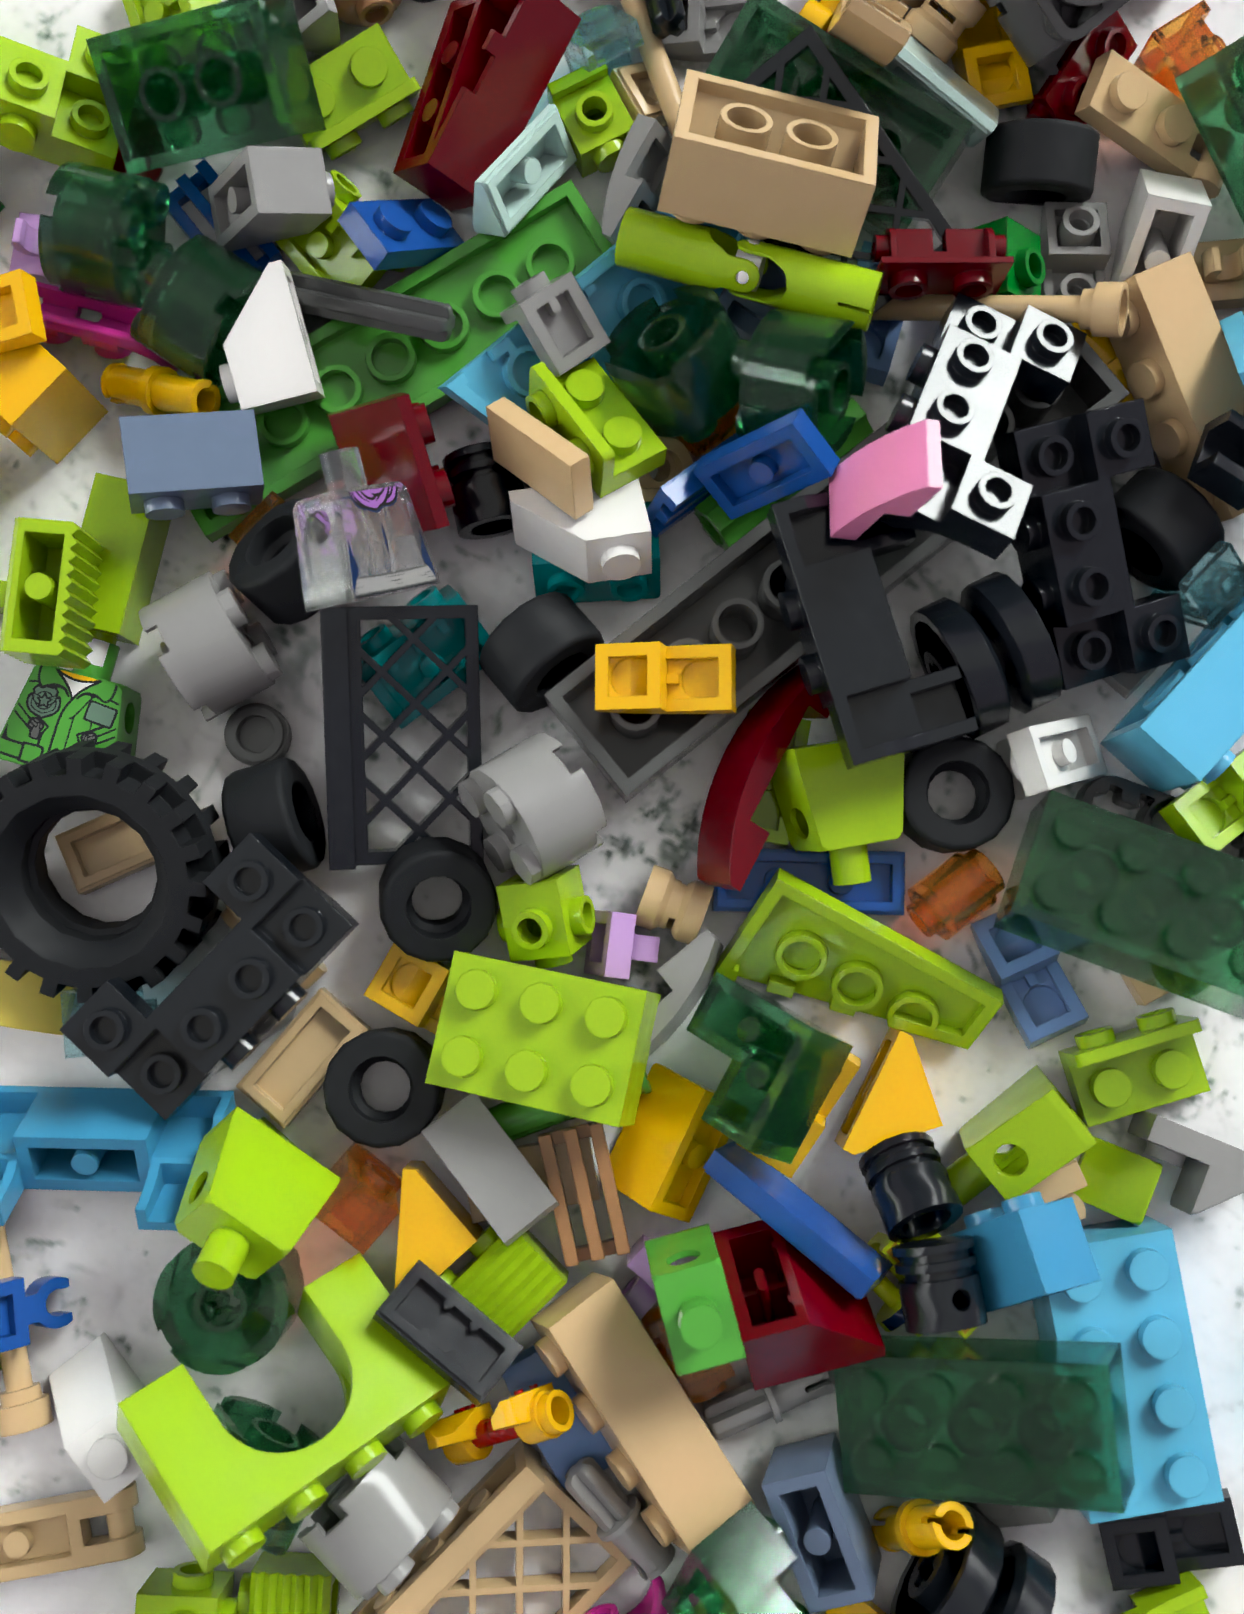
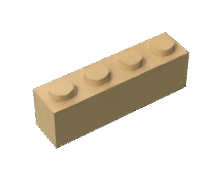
[1109,251,1244,522]
[530,1272,755,1558]

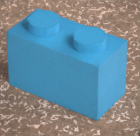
[948,1191,1101,1313]

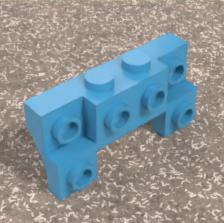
[0,1086,236,1231]

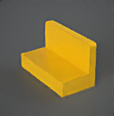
[610,1063,744,1223]

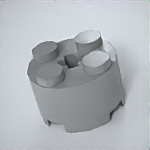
[138,569,283,722]
[458,732,607,885]
[297,1436,460,1601]

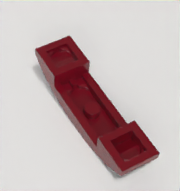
[697,665,830,891]

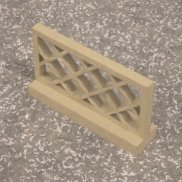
[351,1439,632,1614]

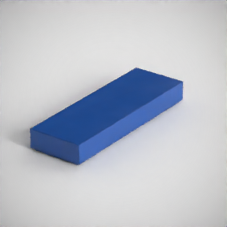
[712,848,905,916]
[703,1139,893,1300]

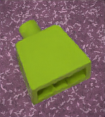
[771,740,904,886]
[946,1065,1097,1206]
[174,1106,341,1290]

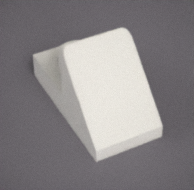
[996,714,1108,800]

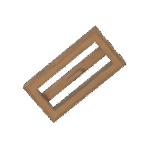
[538,1122,630,1267]

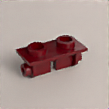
[1025,10,1137,124]
[871,228,1014,301]

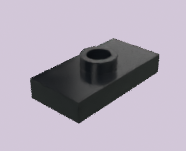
[373,1260,523,1407]

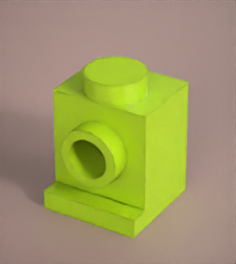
[547,57,634,178]

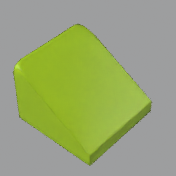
[1073,1136,1163,1226]

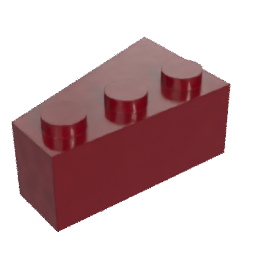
[393,0,581,212]

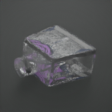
[293,447,440,612]

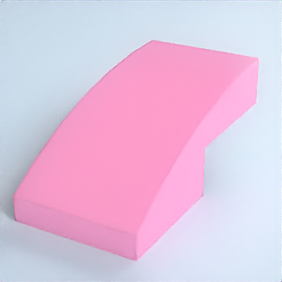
[829,419,943,540]

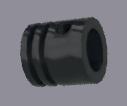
[442,442,524,540]
[859,1131,963,1243]
[892,1235,988,1334]

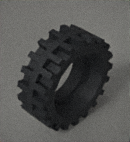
[0,740,230,1003]

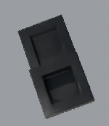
[1098,1488,1244,1591]

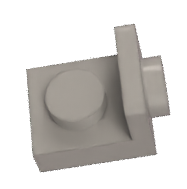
[499,271,611,377]

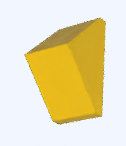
[834,1027,943,1155]
[395,1160,483,1288]

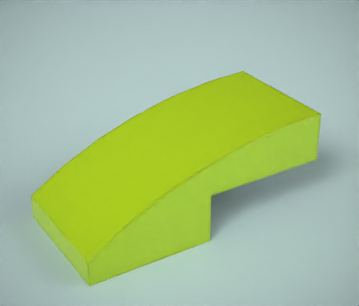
[1158,749,1244,863]

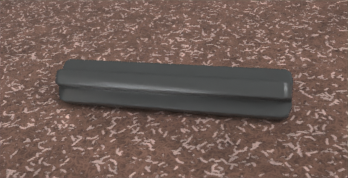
[291,271,456,342]

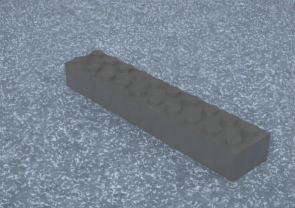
[544,323,1130,803]

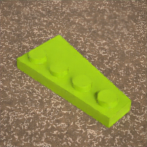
[713,867,1004,1050]

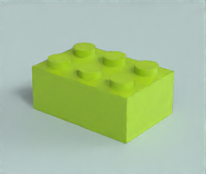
[425,950,661,1127]

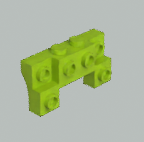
[0,25,140,183]

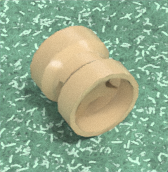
[903,0,987,64]
[636,864,714,945]

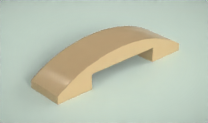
[828,0,912,67]

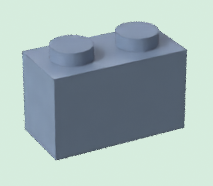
[119,409,264,520]
[761,1432,882,1614]

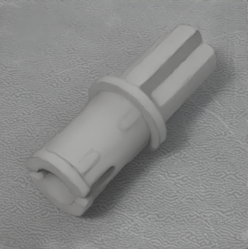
[702,1372,834,1440]
[565,1456,675,1581]

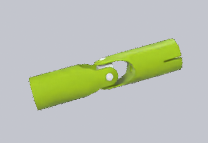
[615,206,884,333]

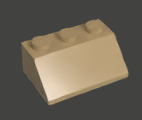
[657,69,879,258]

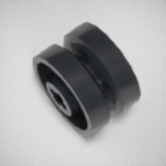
[910,571,1063,739]
[890,1505,1056,1614]

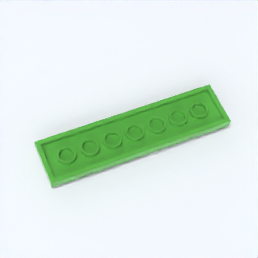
[190,180,613,543]

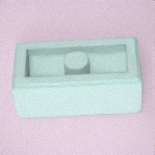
[877,36,999,148]
[472,104,577,237]

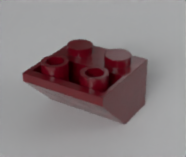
[327,393,456,543]
[713,1220,886,1391]

